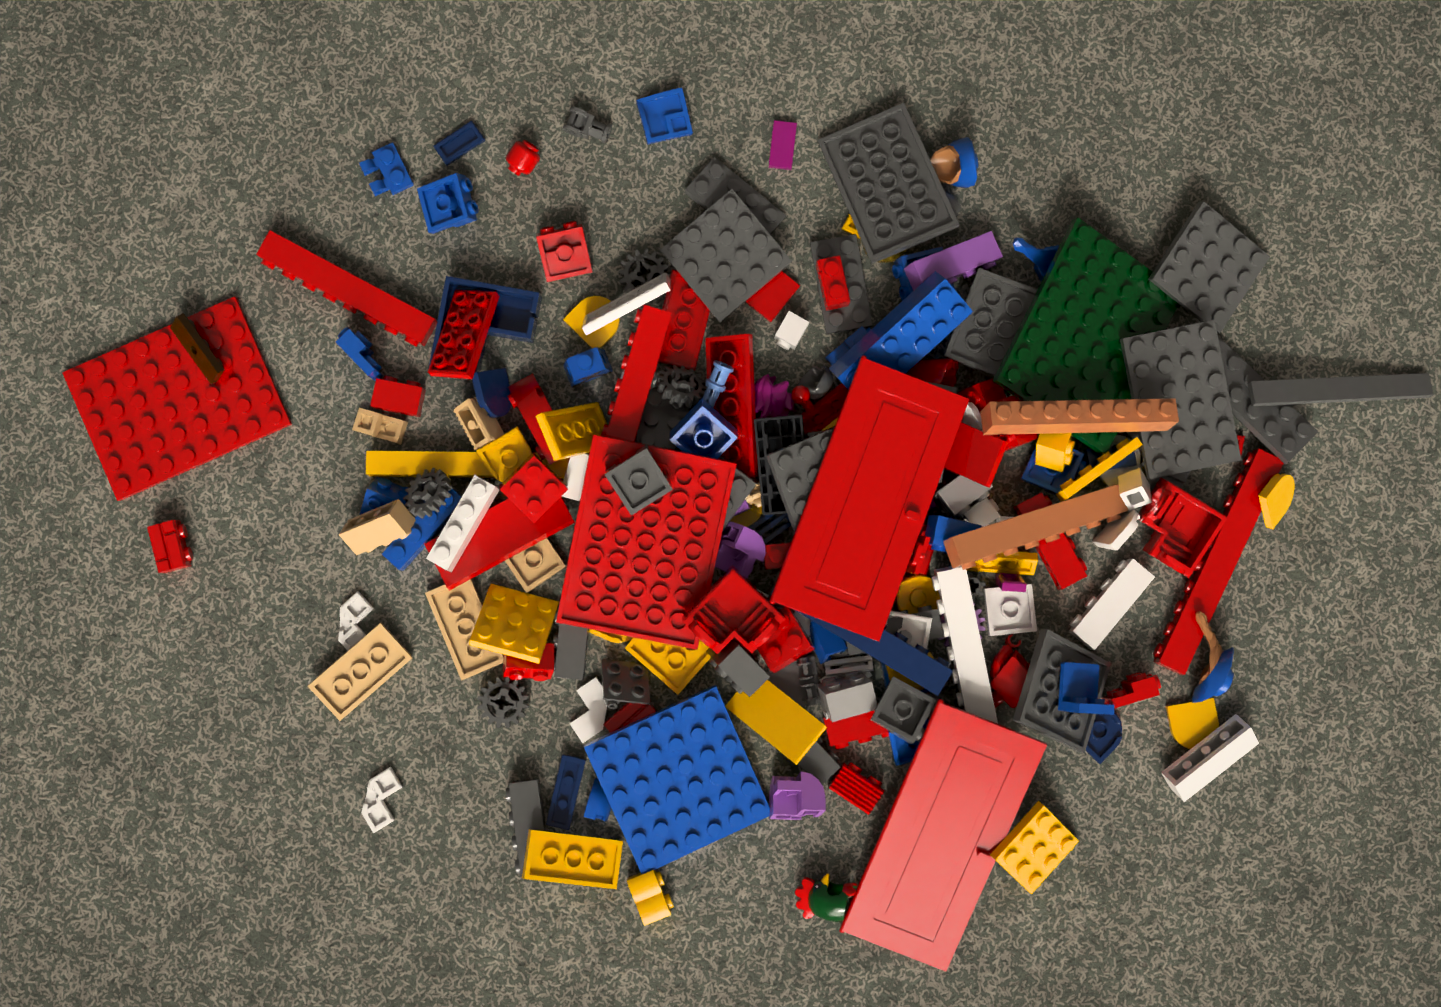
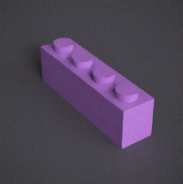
[904,231,1003,291]

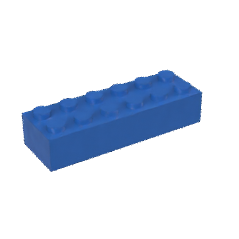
[829,271,973,390]

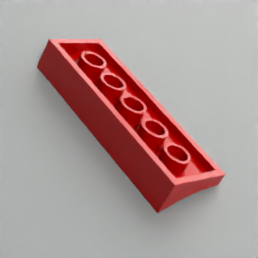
[705,334,758,477]
[424,496,575,591]

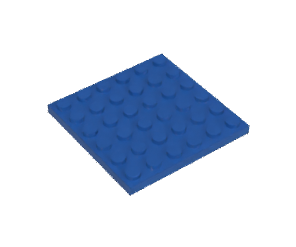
[583,685,770,874]

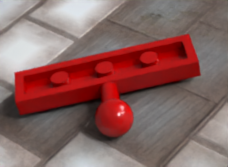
[791,383,848,432]

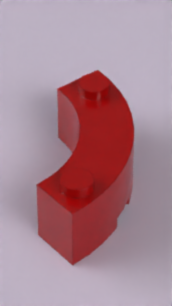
[508,373,558,465]

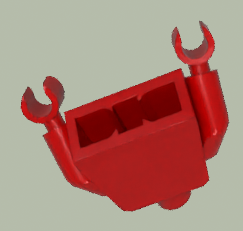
[990,634,1030,708]

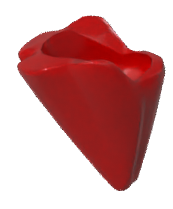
[906,359,958,387]

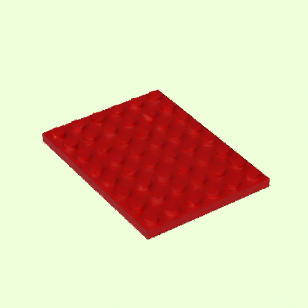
[62,296,292,501]
[556,434,737,650]

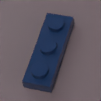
[546,754,586,830]

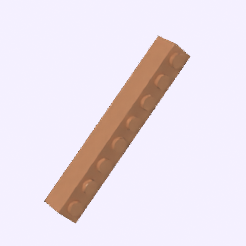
[980,398,1179,435]
[943,484,1129,570]

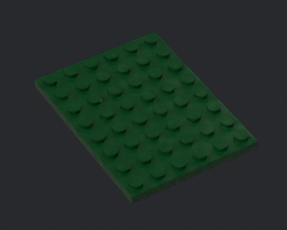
[993,217,1178,455]

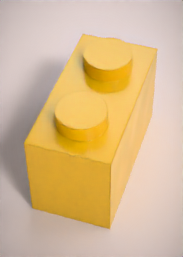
[1035,433,1075,473]

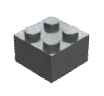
[707,638,770,697]

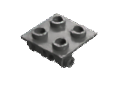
[768,656,820,706]
[601,659,650,709]

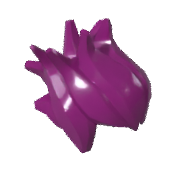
[754,374,796,418]

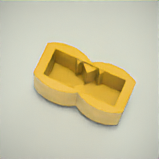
[627,870,674,926]

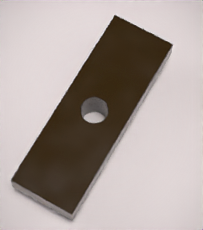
[170,313,224,384]

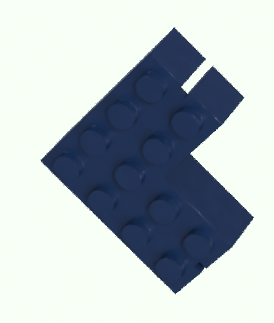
[428,276,542,372]

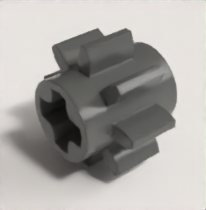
[967,572,986,601]

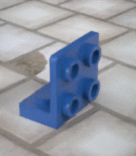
[1058,662,1115,715]

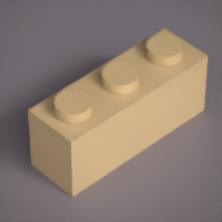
[339,499,416,555]

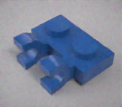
[359,142,414,196]

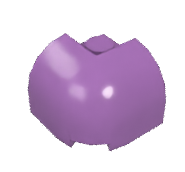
[715,522,766,578]
[769,771,826,820]

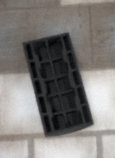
[754,415,805,515]

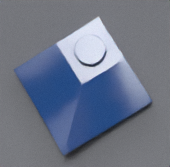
[636,88,693,145]

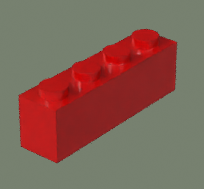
[1014,492,1087,590]
[822,703,889,749]

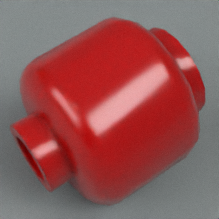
[505,139,540,176]

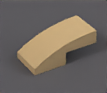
[352,408,408,445]

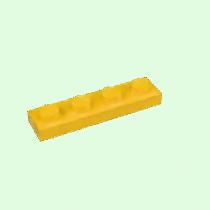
[1056,437,1143,502]

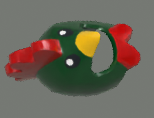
[795,874,857,922]

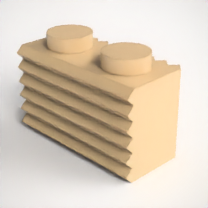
[454,397,504,450]

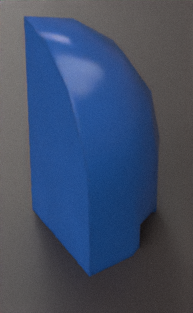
[810,621,847,664]
[583,778,611,821]

